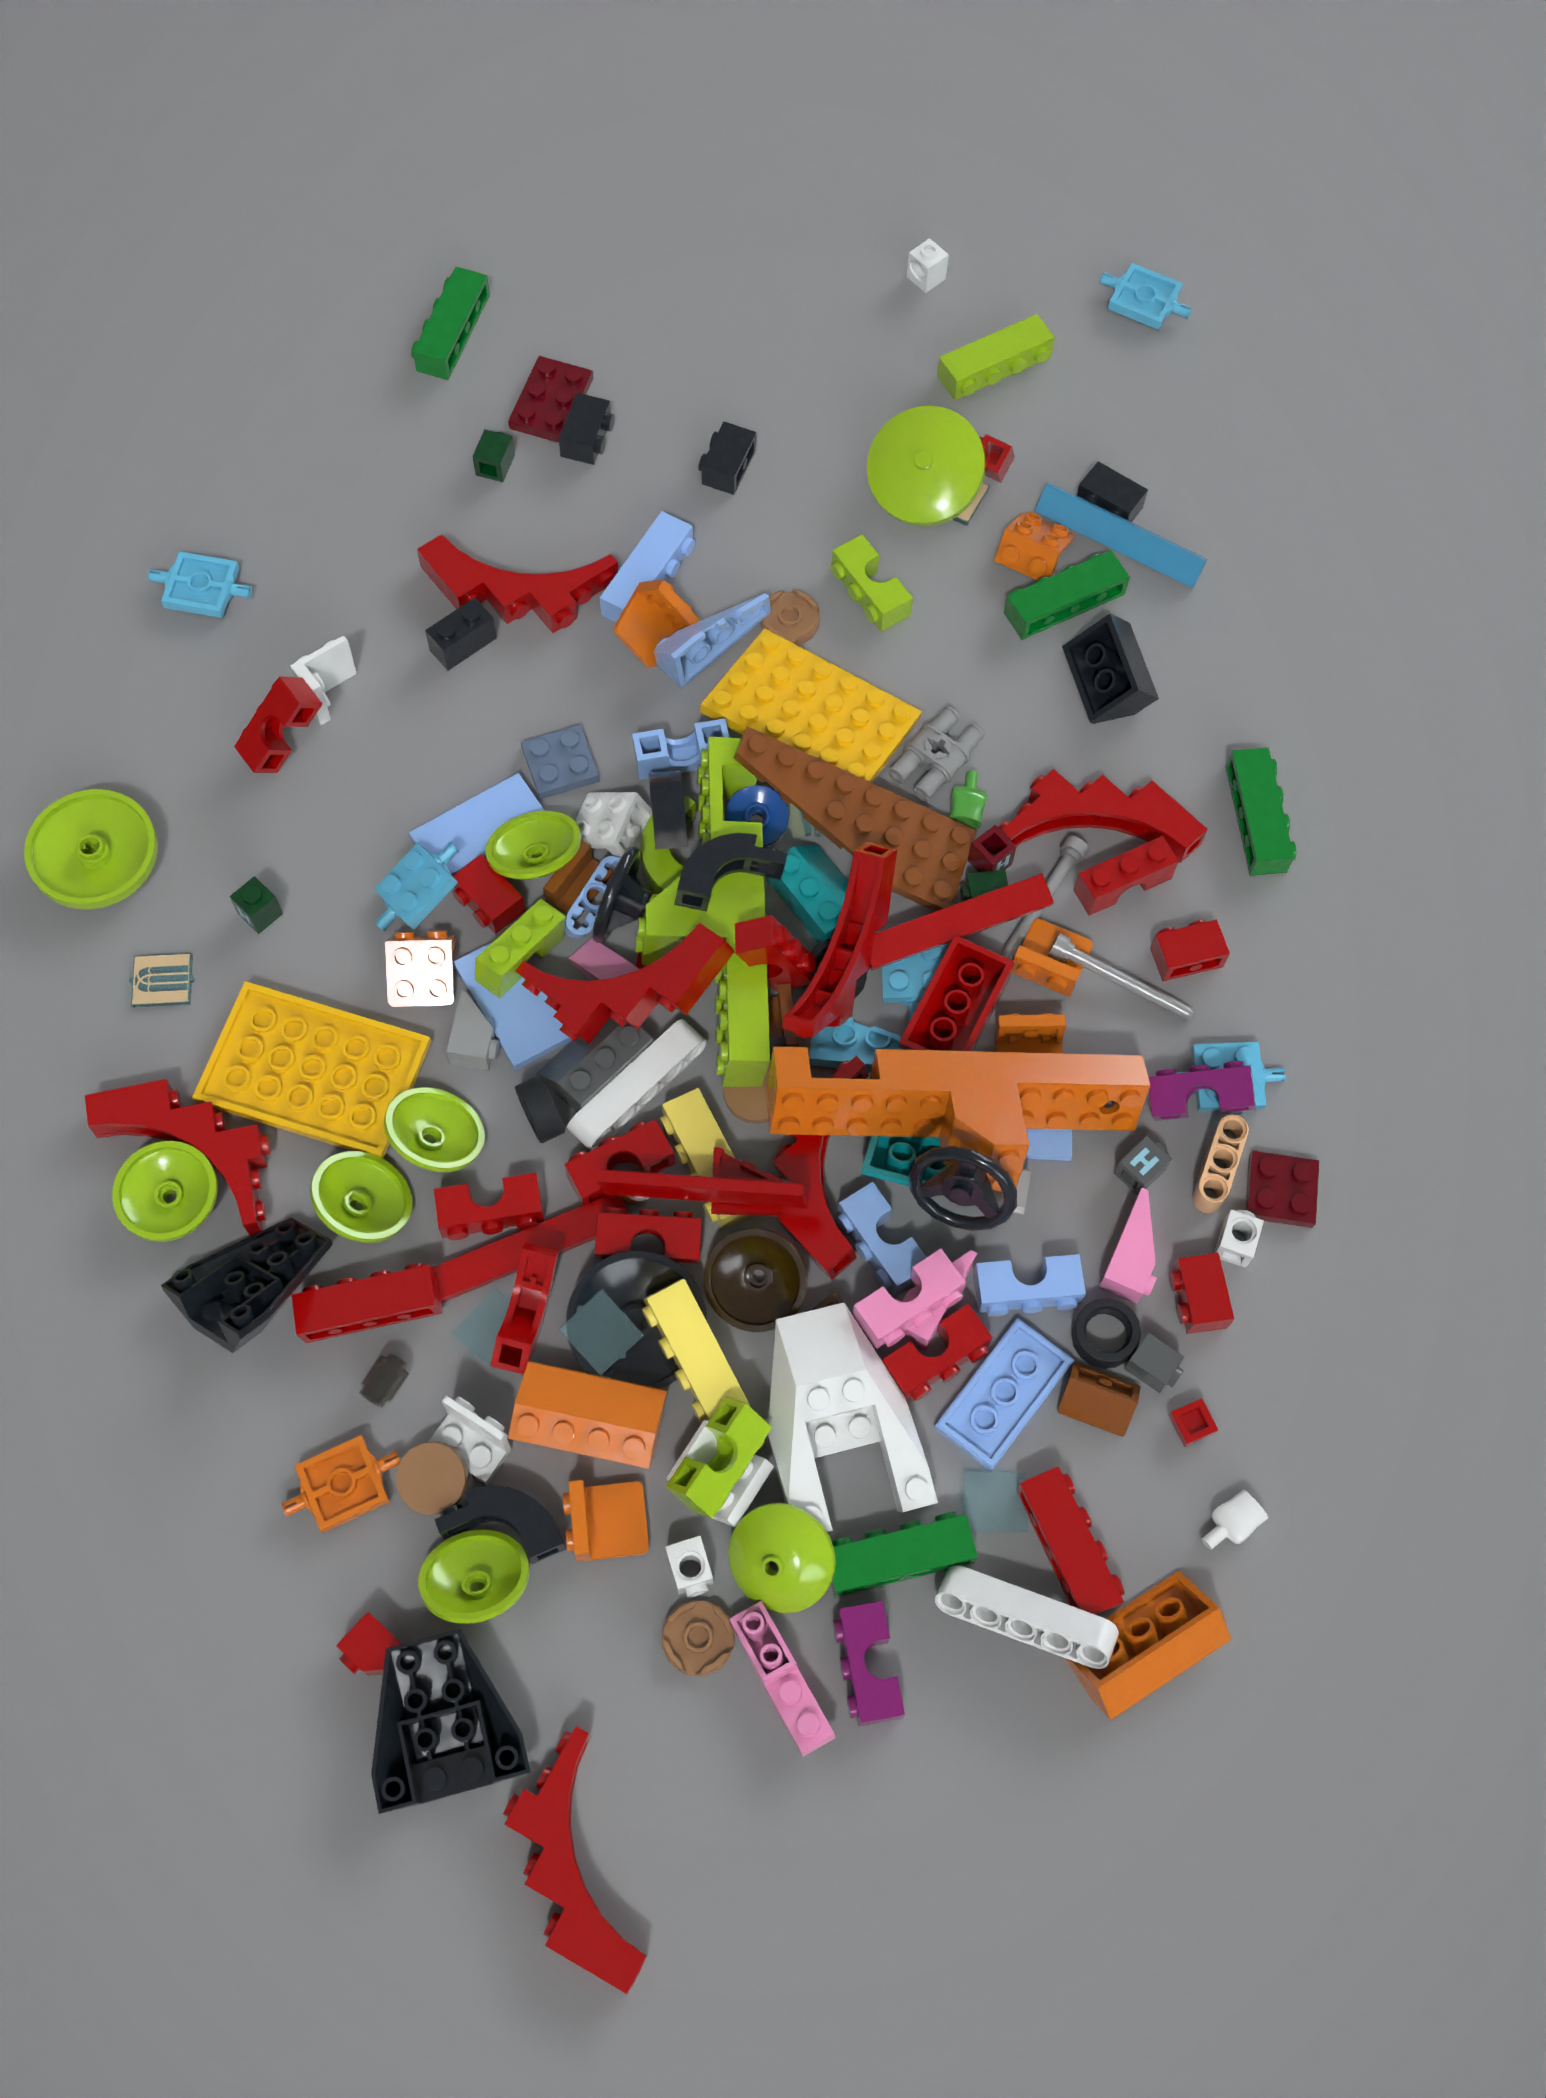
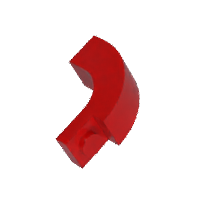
[490,1242,559,1375]

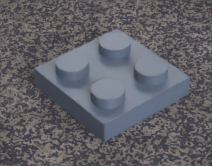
[521,724,600,799]

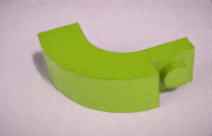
[641,795,696,894]

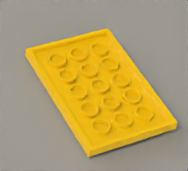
[700,628,922,783]
[192,981,432,1159]

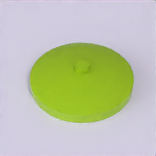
[867,406,986,527]
[24,789,158,910]

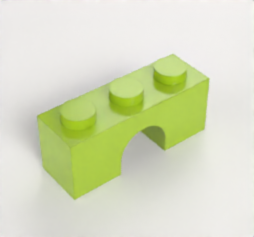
[830,534,913,632]
[475,899,566,999]
[665,1397,772,1519]

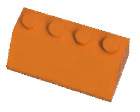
[508,1361,668,1469]
[1065,1571,1232,1720]

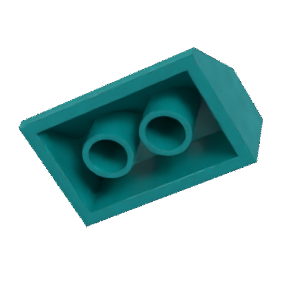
[767,845,848,944]
[861,1136,948,1196]

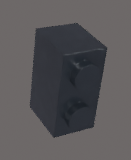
[559,393,615,465]
[698,421,756,495]
[1077,461,1148,522]
[425,598,497,671]

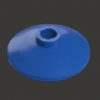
[725,785,789,847]

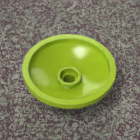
[485,811,581,880]
[384,1087,485,1172]
[112,1141,218,1242]
[310,1151,413,1243]
[728,1503,836,1613]
[418,1530,530,1624]

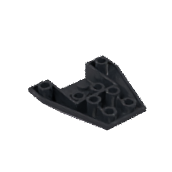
[161,1218,333,1353]
[371,1629,531,1814]

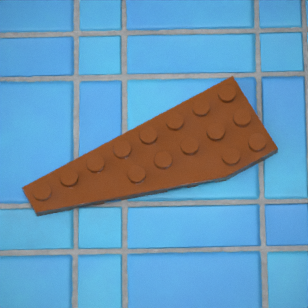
[733,726,977,911]

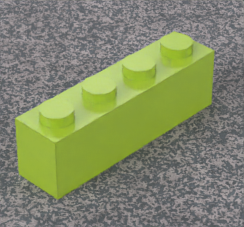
[937,314,1055,400]

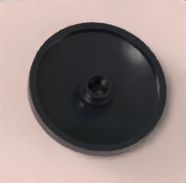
[565,1251,707,1389]

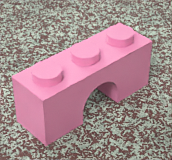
[853,1248,966,1349]

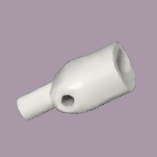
[1201,1489,1268,1550]

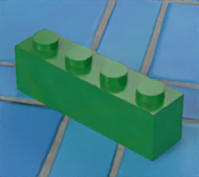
[411,266,490,380]
[1004,550,1130,640]
[1225,747,1297,876]
[831,1511,978,1598]

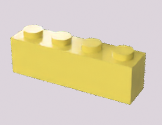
[659,1088,751,1231]
[642,1279,750,1423]

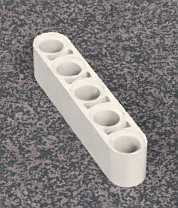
[567,1019,707,1151]
[935,1565,1119,1669]

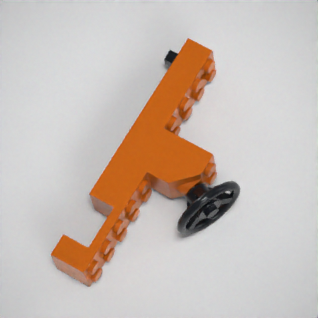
[766,1046,1150,1231]

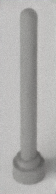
[1000,836,1089,960]
[1047,933,1194,1019]

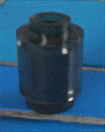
[359,1353,409,1408]

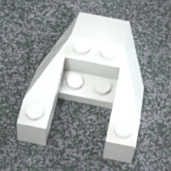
[768,1303,938,1532]

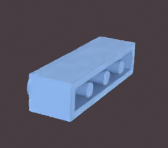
[600,511,695,622]

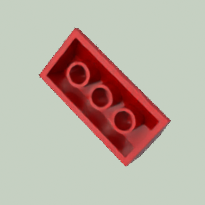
[898,935,1015,1051]

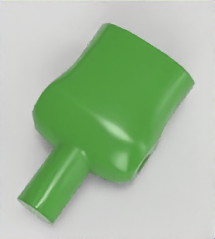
[949,770,987,830]

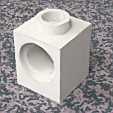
[906,238,949,293]
[1214,1209,1264,1268]
[665,1536,714,1598]

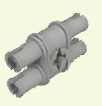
[889,706,984,802]

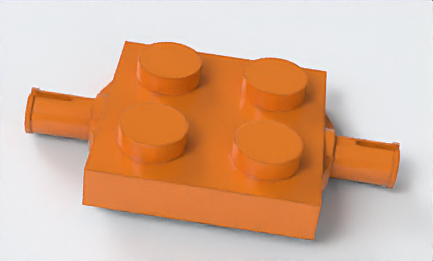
[281,1435,400,1534]

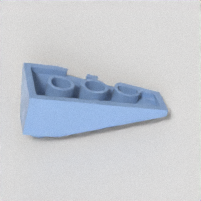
[654,593,771,689]

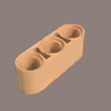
[1192,1114,1249,1213]

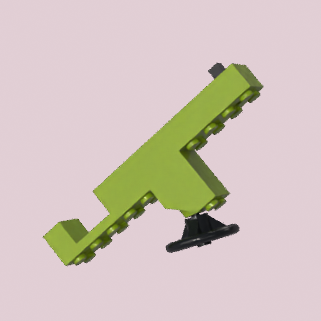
[593,737,786,1087]

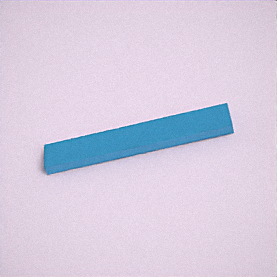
[1035,482,1208,588]

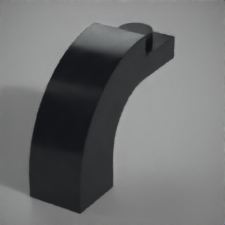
[648,771,688,849]
[674,833,787,912]
[434,1485,566,1564]

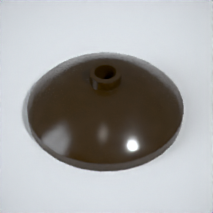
[704,1228,808,1332]

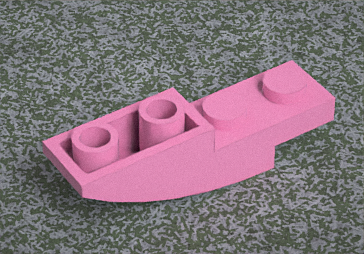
[729,1601,836,1757]

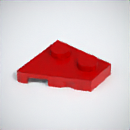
[711,1147,782,1217]

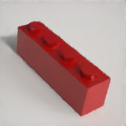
[291,1263,443,1343]
[1016,1466,1125,1616]

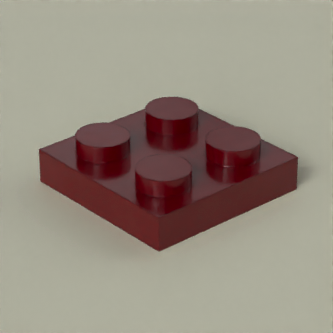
[1245,1150,1320,1228]

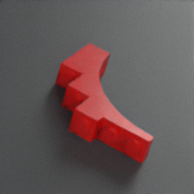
[417,534,618,633]
[998,769,1208,863]
[782,842,897,1038]
[515,923,735,1044]
[773,1055,869,1281]
[85,1079,271,1236]
[503,1726,648,1994]

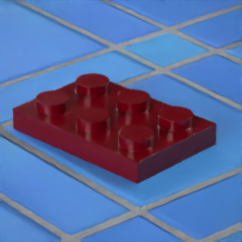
[508,356,593,443]

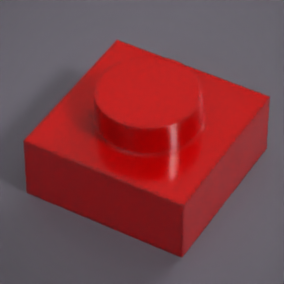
[1168,1398,1218,1447]

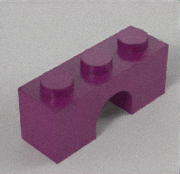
[1148,1061,1257,1121]
[833,1601,905,1727]

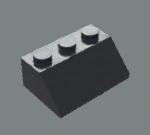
[1062,613,1159,724]

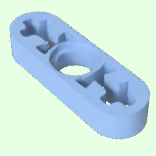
[564,856,620,939]

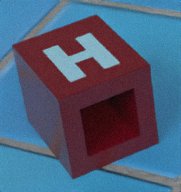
[967,825,1017,872]

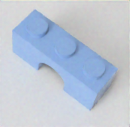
[632,718,730,780]
[836,1182,927,1296]
[973,1254,1086,1316]

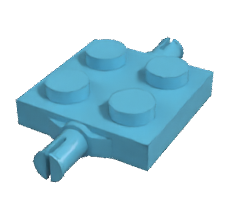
[1099,263,1192,330]
[148,551,252,618]
[374,842,459,931]
[882,919,947,1022]
[1176,1042,1286,1111]

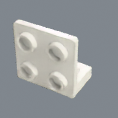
[290,636,357,726]
[575,792,652,858]
[429,1396,512,1485]
[667,1420,774,1527]

